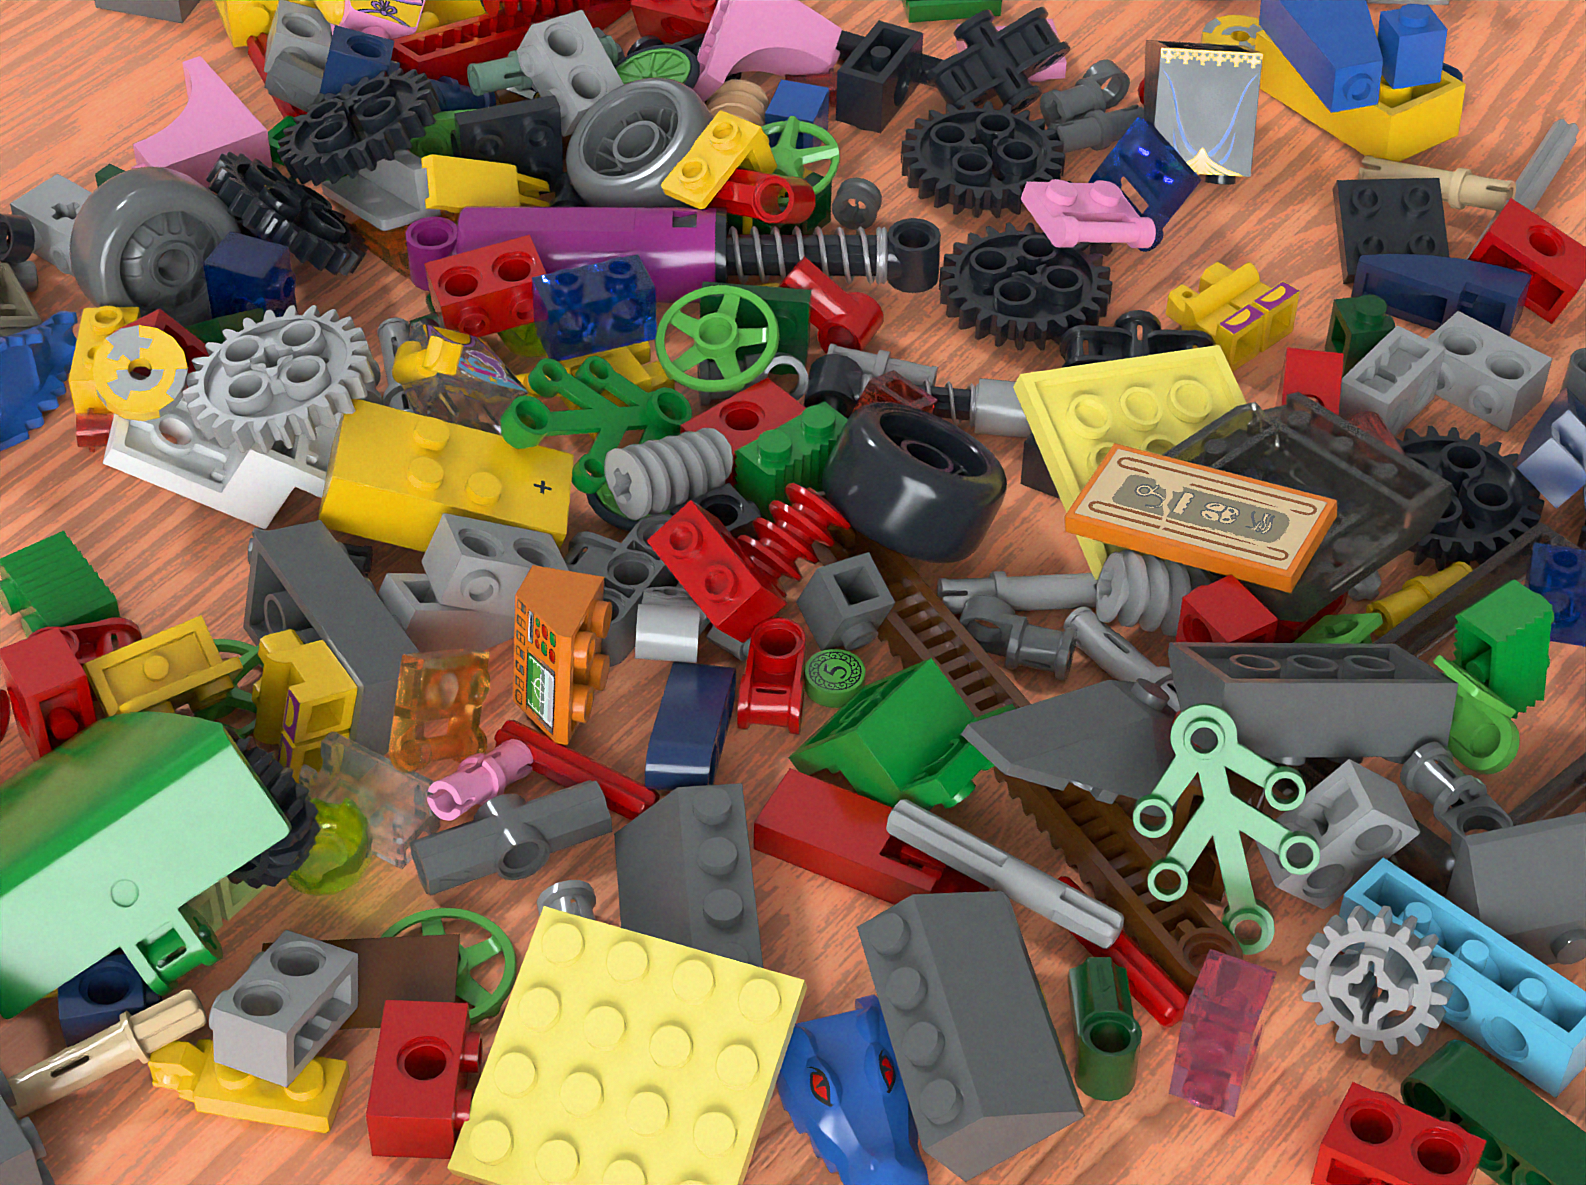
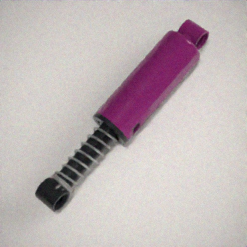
[405,206,941,303]

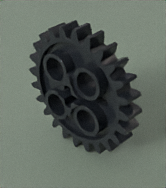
[277,68,441,186]
[901,101,1065,218]
[206,152,368,276]
[939,223,1112,351]
[1352,426,1544,571]

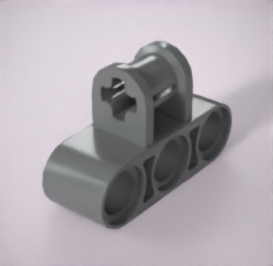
[563,514,679,667]

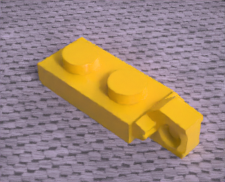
[148,1039,350,1134]

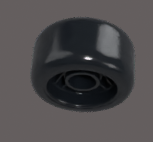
[822,401,1007,563]

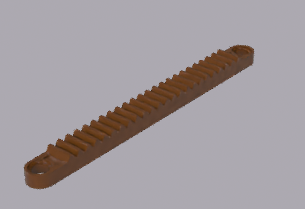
[812,491,1243,1001]

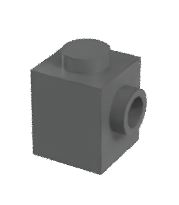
[796,552,895,651]

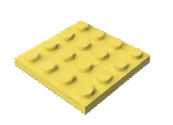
[1013,345,1266,580]
[447,906,807,1185]

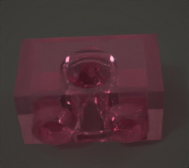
[1169,949,1277,1117]

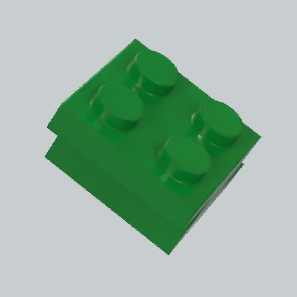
[788,658,1016,811]

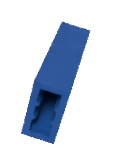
[1259,0,1383,113]

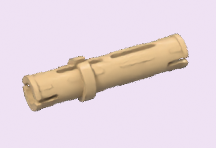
[1358,155,1516,211]

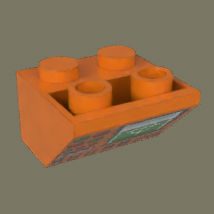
[513,565,612,745]

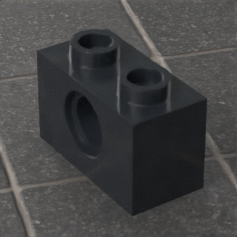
[836,20,923,134]

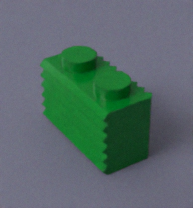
[734,402,848,523]
[0,531,120,641]
[1452,579,1554,719]

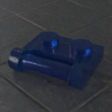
[1088,116,1202,252]

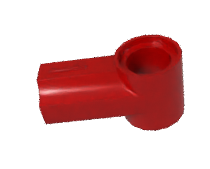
[707,167,816,224]
[778,256,884,354]

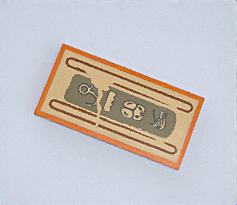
[1064,443,1337,593]

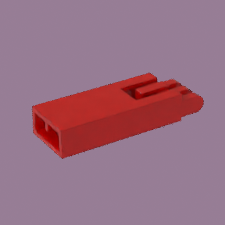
[754,768,991,905]

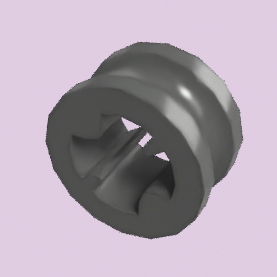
[832,177,882,230]

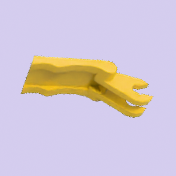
[421,154,550,213]

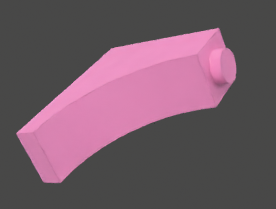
[692,0,842,102]
[131,56,272,193]

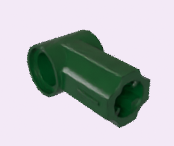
[1067,957,1142,1101]

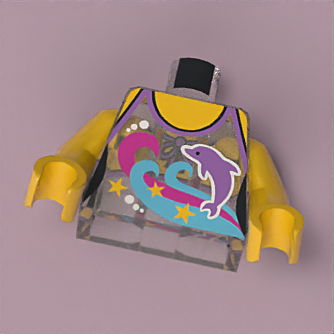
[392,319,571,436]

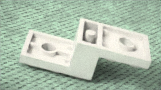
[103,371,342,530]

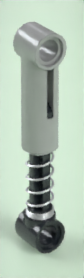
[803,354,1032,438]

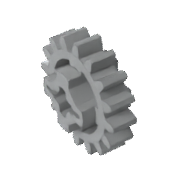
[1299,905,1454,1055]

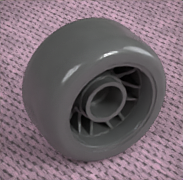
[566,77,714,207]
[70,166,244,327]

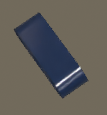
[645,661,737,791]

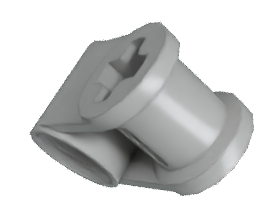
[635,587,700,662]

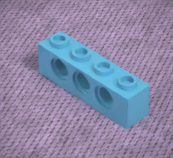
[1339,857,1586,1098]

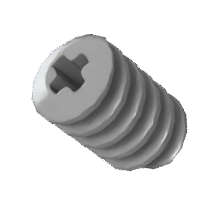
[604,428,733,520]
[1096,550,1227,636]

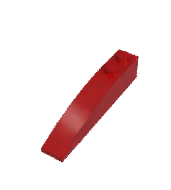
[391,0,632,87]

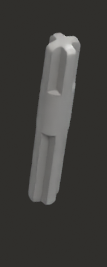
[886,799,1124,949]

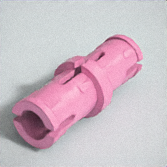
[427,739,533,821]

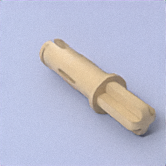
[7,989,207,1118]

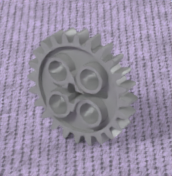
[183,305,375,453]

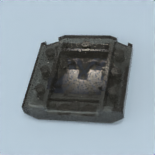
[1162,392,1452,623]

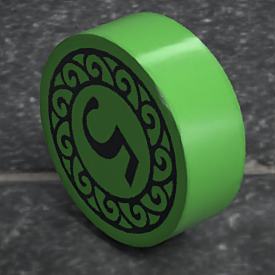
[804,649,866,708]

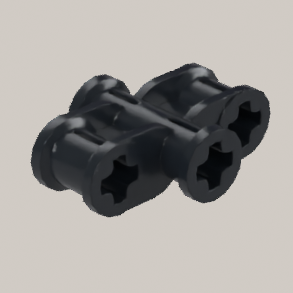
[925,7,1070,114]
[1059,310,1216,368]

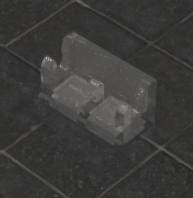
[299,731,441,869]

